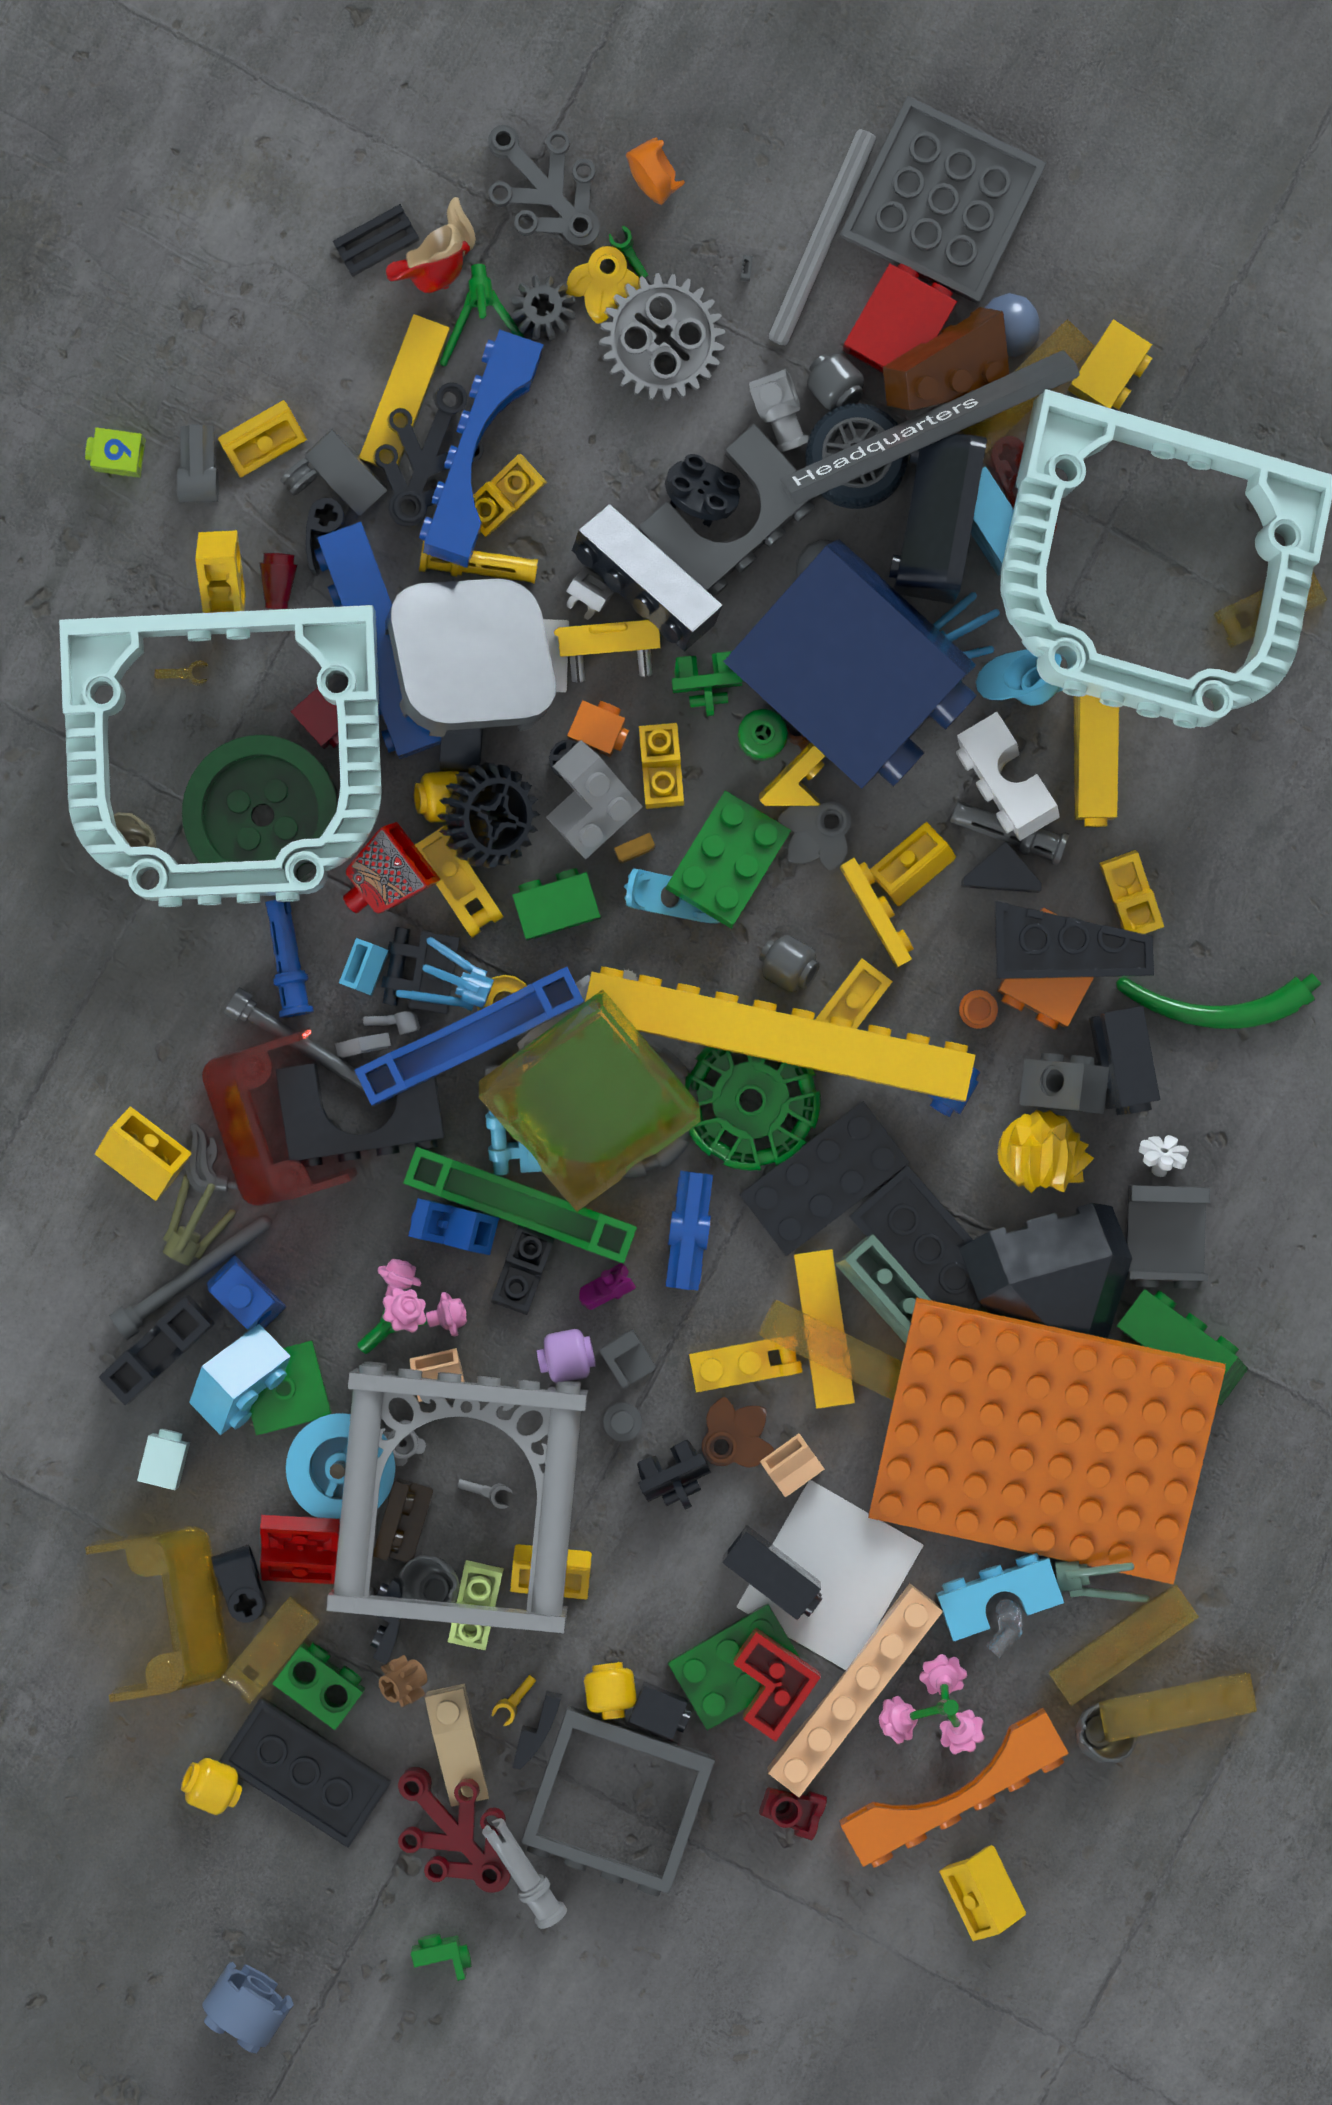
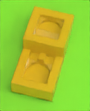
[1099,850,1164,934]

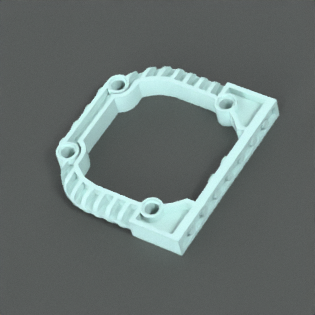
[1000,389,1332,728]
[59,605,382,907]

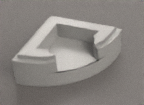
[335,1033,391,1058]

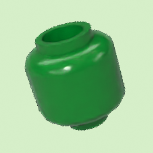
[737,708,788,761]

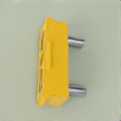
[554,620,661,683]

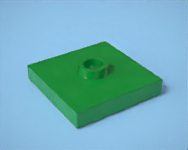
[250,1340,332,1436]

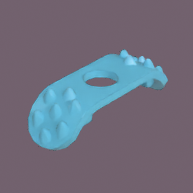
[624,869,720,924]

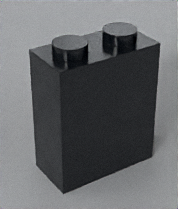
[722,1525,823,1620]

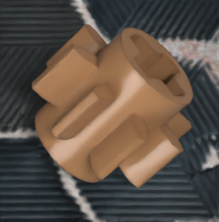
[379,1655,427,1707]

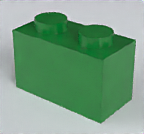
[512,868,601,941]

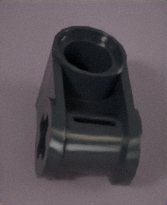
[211,1544,266,1623]

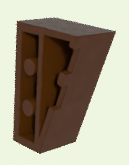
[883,307,1009,411]

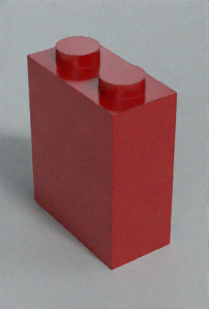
[842,263,957,374]

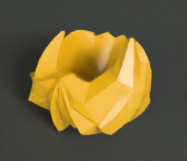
[997,1110,1094,1194]

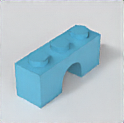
[936,1553,1064,1641]

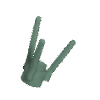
[1055,1560,1150,1603]

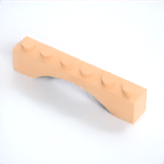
[767,1584,943,1797]

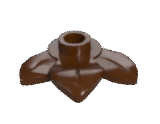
[702,1397,775,1468]

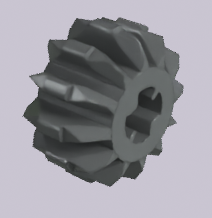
[511,275,576,341]

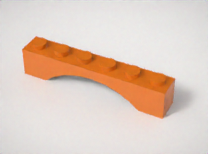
[839,1708,1069,1868]

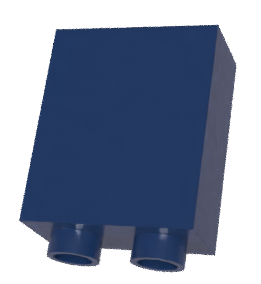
[723,539,977,789]

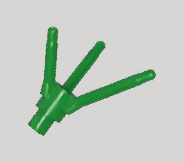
[440,264,525,366]

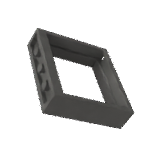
[521,1705,715,1896]

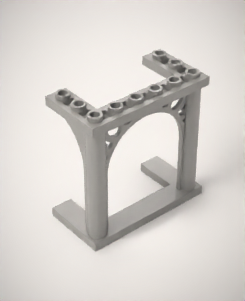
[326,1361,588,1633]

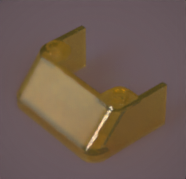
[85,1526,229,1703]

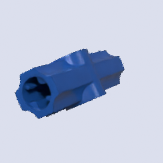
[666,1171,713,1291]

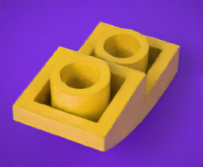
[473,454,547,537]
[639,723,684,809]

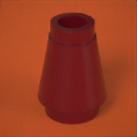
[259,553,298,609]

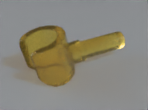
[154,660,208,686]

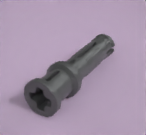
[950,799,1069,866]

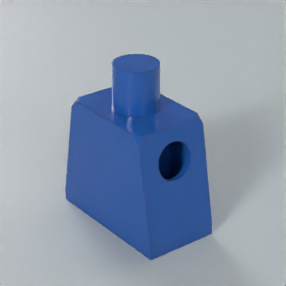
[207,1255,287,1330]

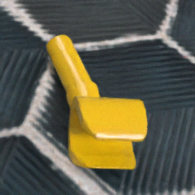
[492,1675,536,1726]

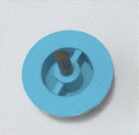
[286,1413,396,1519]

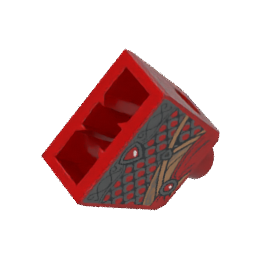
[343,821,441,914]

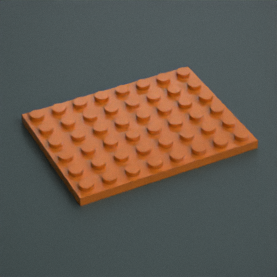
[868,1297,1225,1585]

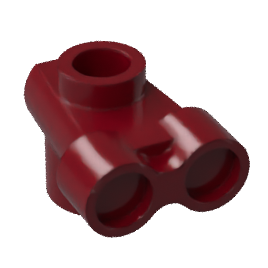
[759,1787,827,1841]

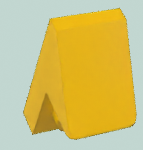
[759,742,825,806]

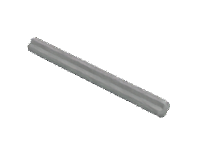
[769,129,876,346]

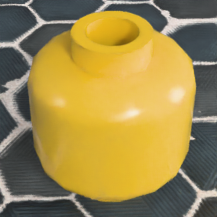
[414,771,473,822]
[584,1662,637,1720]
[181,1758,242,1815]

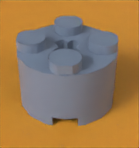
[202,1962,294,2053]

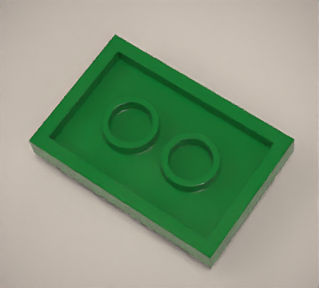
[665,790,791,929]
[668,1603,800,1731]

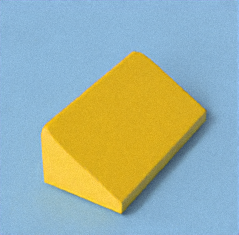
[218,400,307,478]
[870,821,956,906]
[510,1544,592,1600]

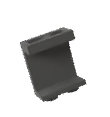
[1127,1185,1210,1289]

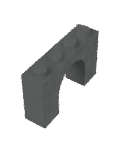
[638,424,815,597]

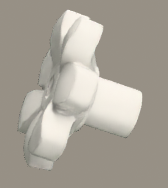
[1139,1135,1189,1177]

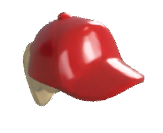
[386,197,476,293]

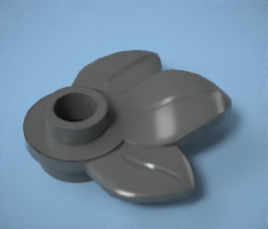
[778,802,851,871]

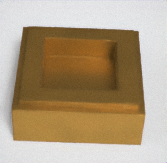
[614,833,655,864]

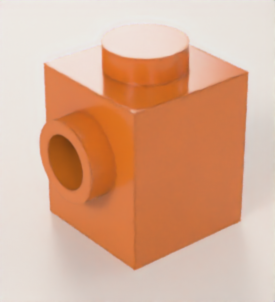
[567,700,630,757]

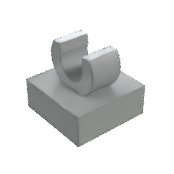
[566,567,614,620]

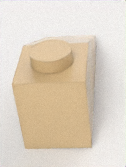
[425,1684,489,1807]

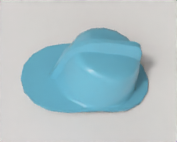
[976,649,1063,706]

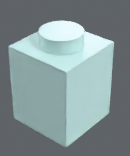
[137,1429,190,1490]

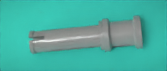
[482,1818,567,1929]

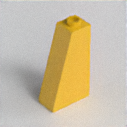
[1073,695,1119,827]

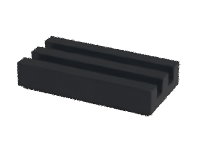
[333,204,420,277]

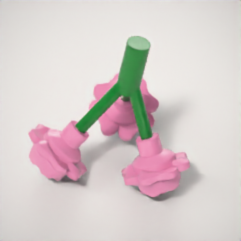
[357,1259,467,1354]
[879,1654,984,1754]

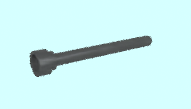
[223,987,389,1102]
[109,1216,272,1340]

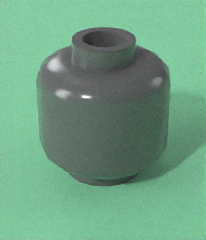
[807,353,864,411]
[759,935,820,992]

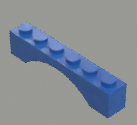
[419,329,544,568]
[354,967,585,1106]

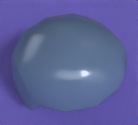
[985,293,1040,357]

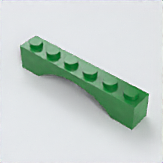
[403,1147,637,1264]

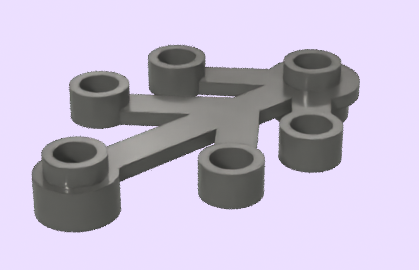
[488,125,600,247]

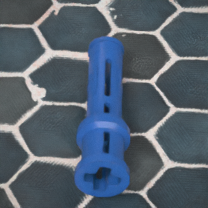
[265,900,314,1018]

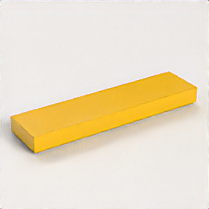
[359,314,450,469]
[794,1249,855,1409]

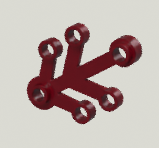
[398,1767,511,1893]

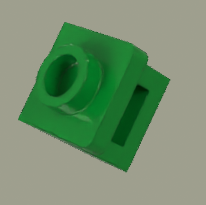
[411,1934,472,1981]

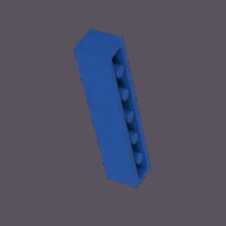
[314,522,442,759]

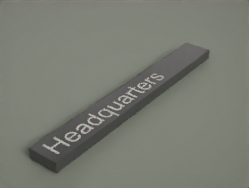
[780,350,1080,505]

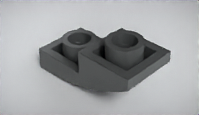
[304,428,387,516]

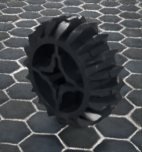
[438,762,540,868]

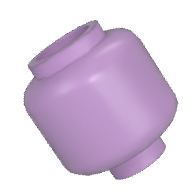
[537,1329,596,1383]

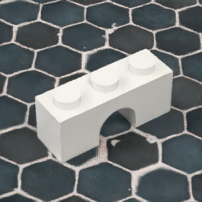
[956,712,1060,841]

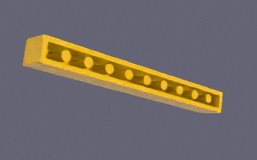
[584,966,976,1102]

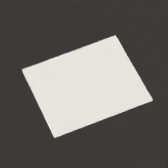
[737,1480,924,1670]

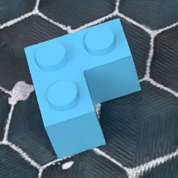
[189,1324,290,1435]

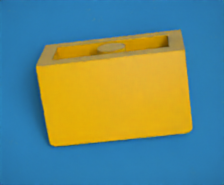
[939,1845,1026,1941]

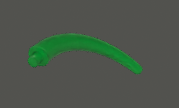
[1116,973,1321,1029]

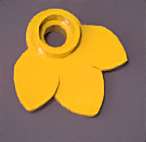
[566,246,639,324]

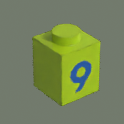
[85,427,146,478]

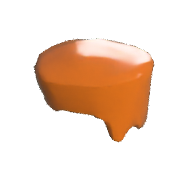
[626,137,685,205]

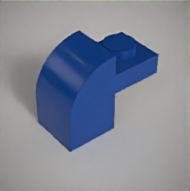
[408,1198,499,1255]

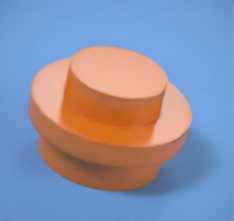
[959,990,998,1029]

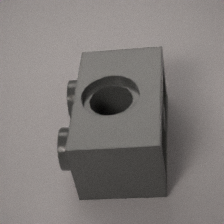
[1019,1053,1109,1114]

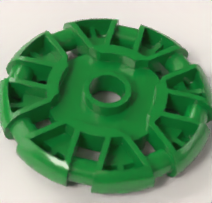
[684,1046,821,1171]

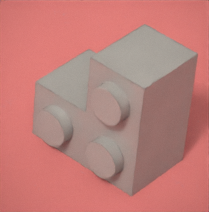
[546,740,643,859]

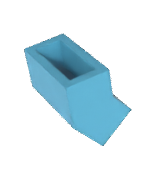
[339,938,389,996]

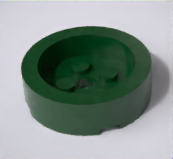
[182,735,339,882]

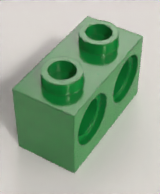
[272,1642,365,1730]

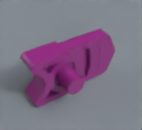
[579,1263,636,1310]

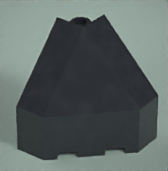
[959,1203,1133,1339]

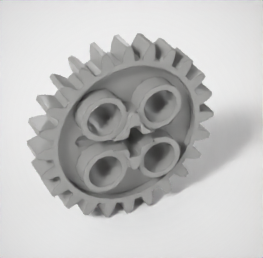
[599,273,725,401]

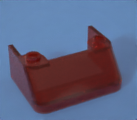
[202,1027,358,1206]

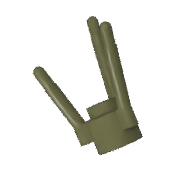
[162,1174,236,1266]

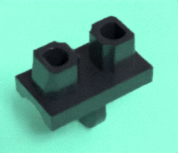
[637,1440,711,1510]

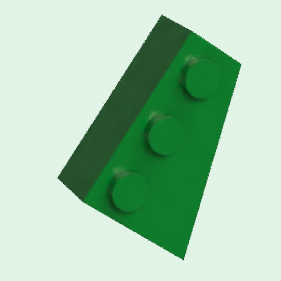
[1117,1289,1248,1406]

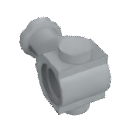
[749,369,809,452]

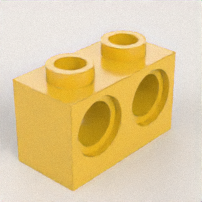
[195,530,246,613]

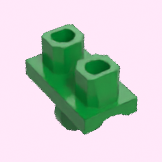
[672,651,742,717]

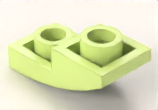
[448,1560,504,1651]

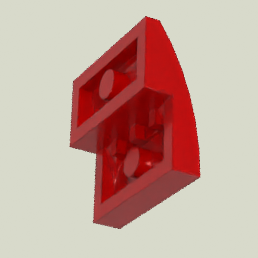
[260,1515,340,1584]

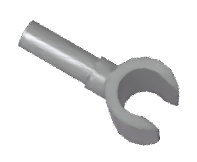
[363,1011,420,1035]
[457,1479,513,1509]

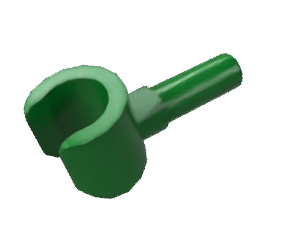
[609,226,649,278]

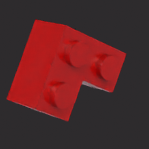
[733,1627,821,1742]

